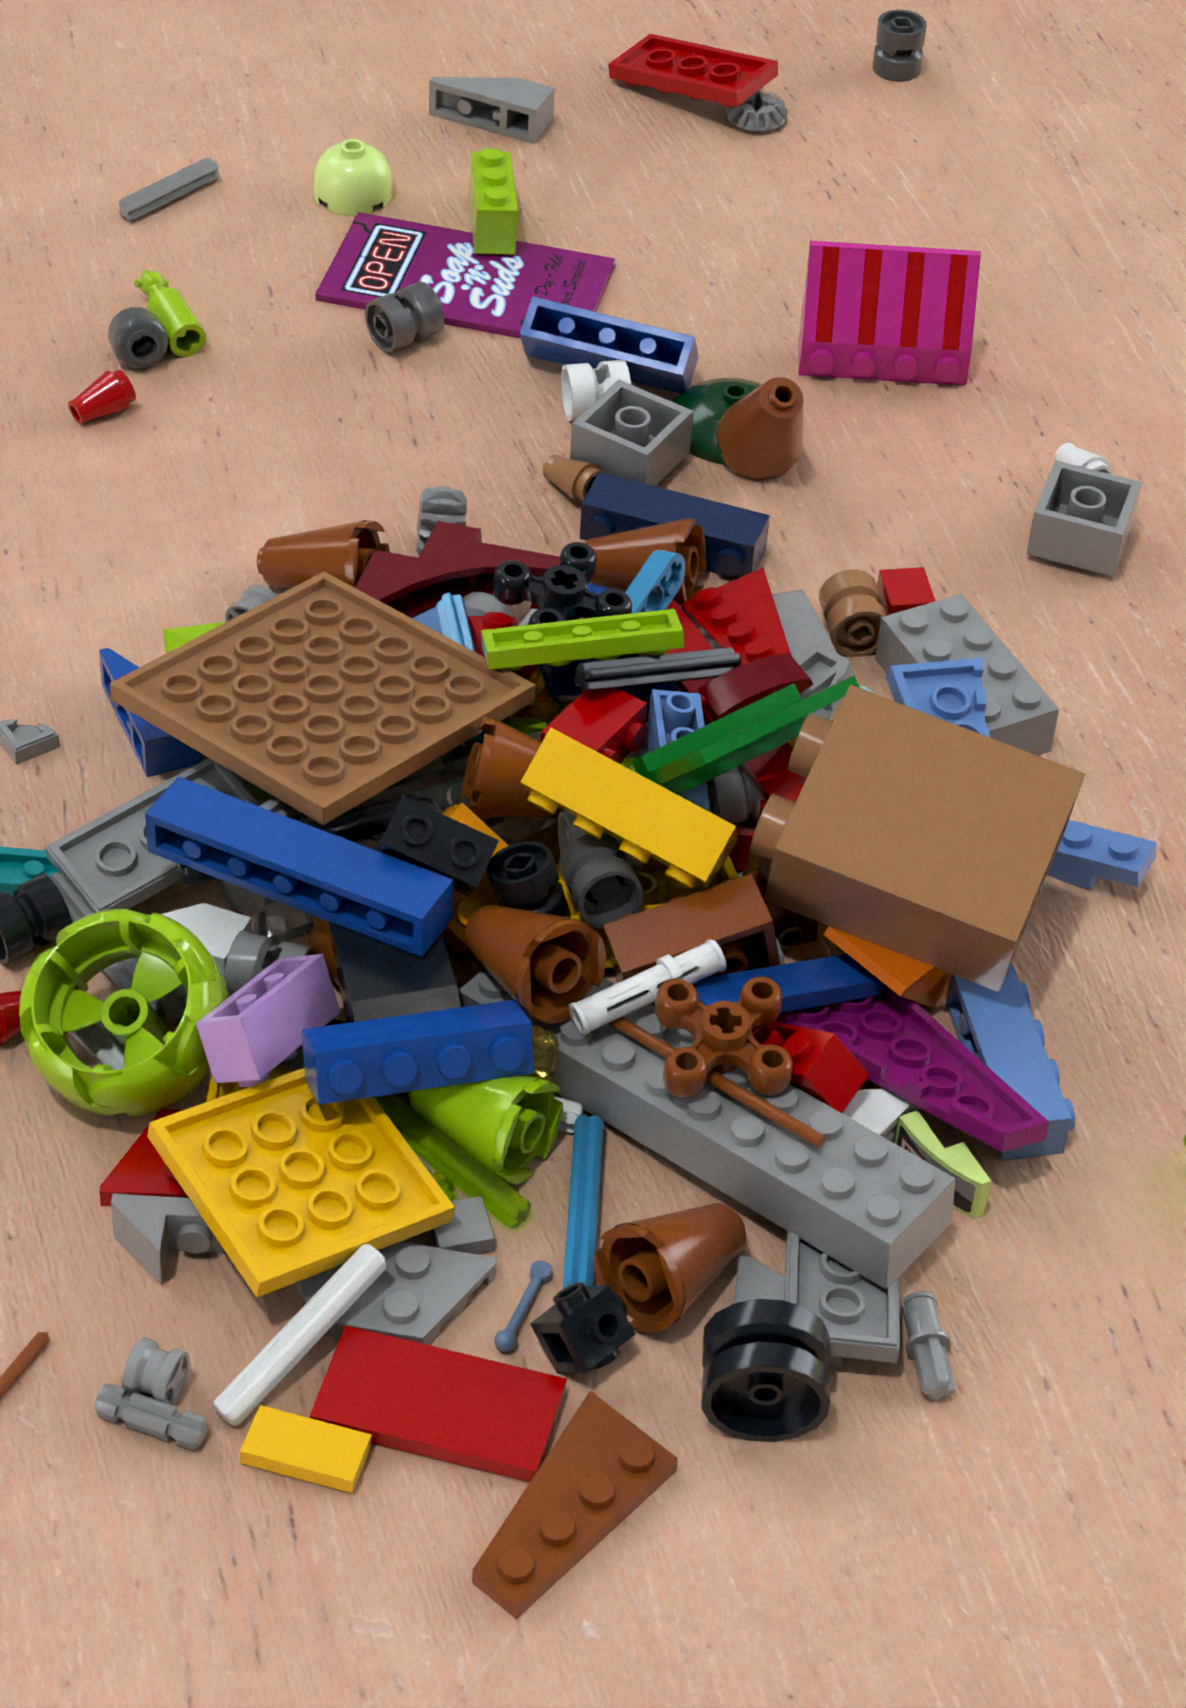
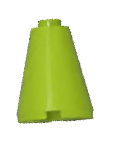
[408,1075,563,1185]

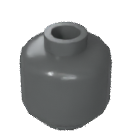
[108,307,168,369]

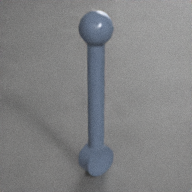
[494,1261,553,1352]

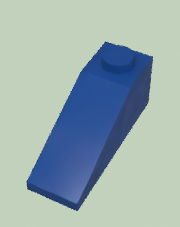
[99,648,202,778]

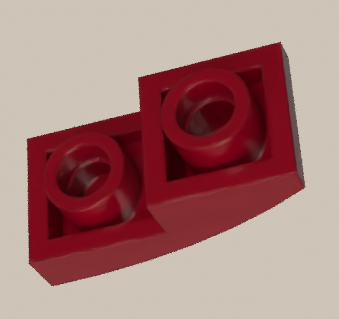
[697,653,814,719]

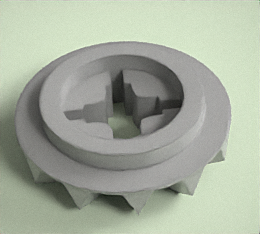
[726,91,788,132]

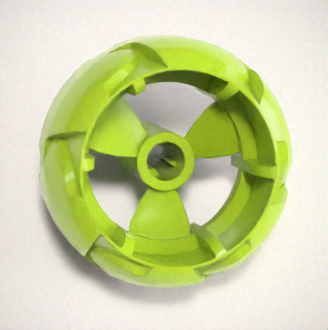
[19,909,229,1116]

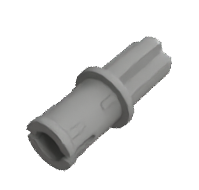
[900,1291,955,1401]

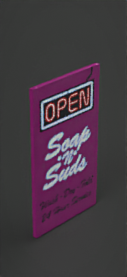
[315,212,615,338]

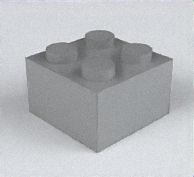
[570,380,693,486]
[1026,460,1142,576]

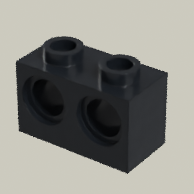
[377,796,499,897]

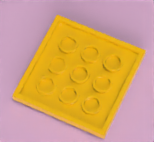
[147,1068,455,1297]

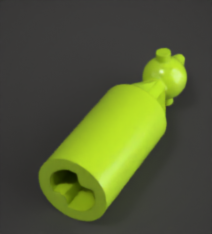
[134,270,206,357]

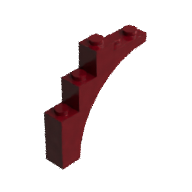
[354,521,559,618]

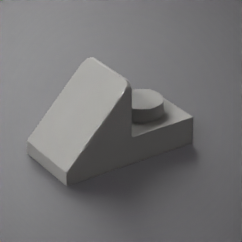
[111,1194,225,1283]

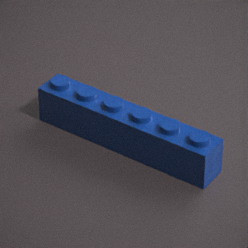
[145,776,453,957]

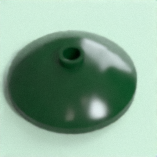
[673,378,762,465]

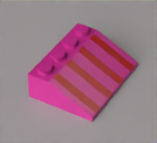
[798,240,981,385]

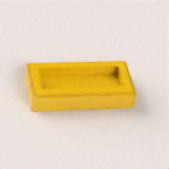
[240,1405,372,1494]

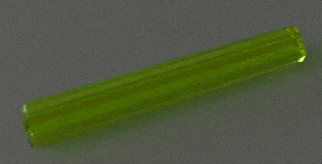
[374,1094,531,1228]

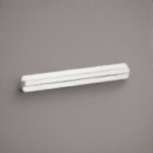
[213,1244,386,1426]

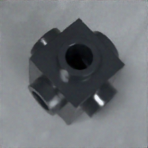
[530,1282,636,1373]

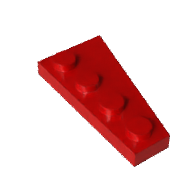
[680,567,792,666]

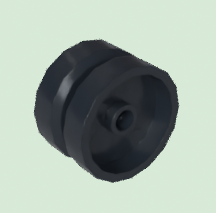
[701,1299,830,1442]

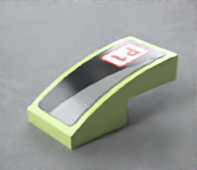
[894,1110,991,1219]

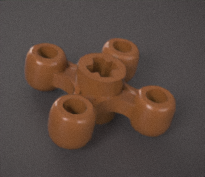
[655,976,793,1099]

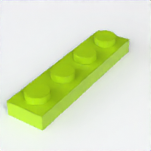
[481,609,684,671]

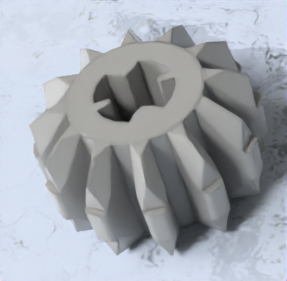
[416,486,467,556]

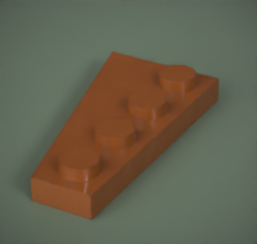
[472,1391,678,1619]

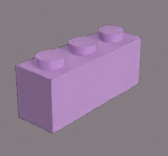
[196,954,341,1087]

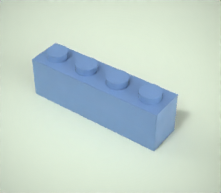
[945,962,1075,1161]

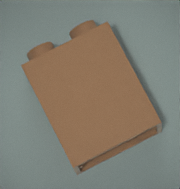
[750,685,1085,992]

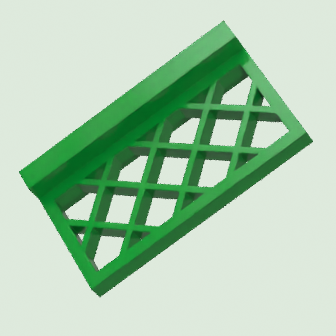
[632,675,860,795]

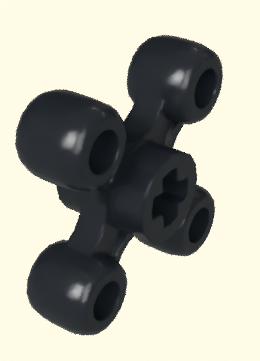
[492,542,632,625]

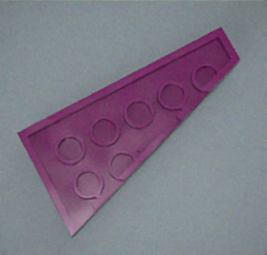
[776,983,1049,1152]

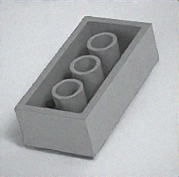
[875,594,1059,755]

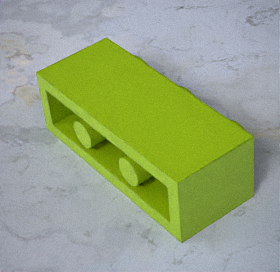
[468,148,518,255]

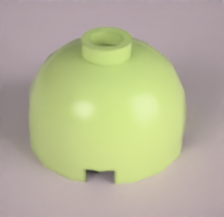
[313,139,393,216]

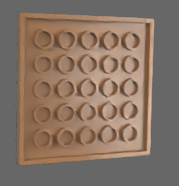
[110,572,535,825]

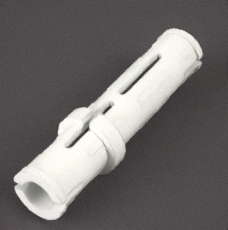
[568,939,727,1036]

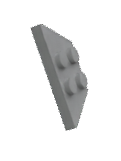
[296,1242,497,1345]

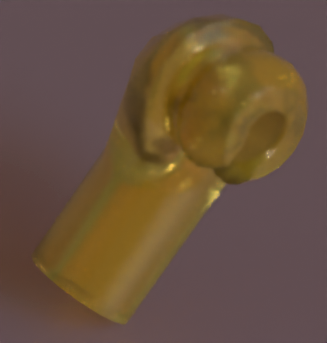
[526,1025,559,1083]

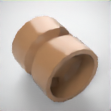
[819,569,887,657]

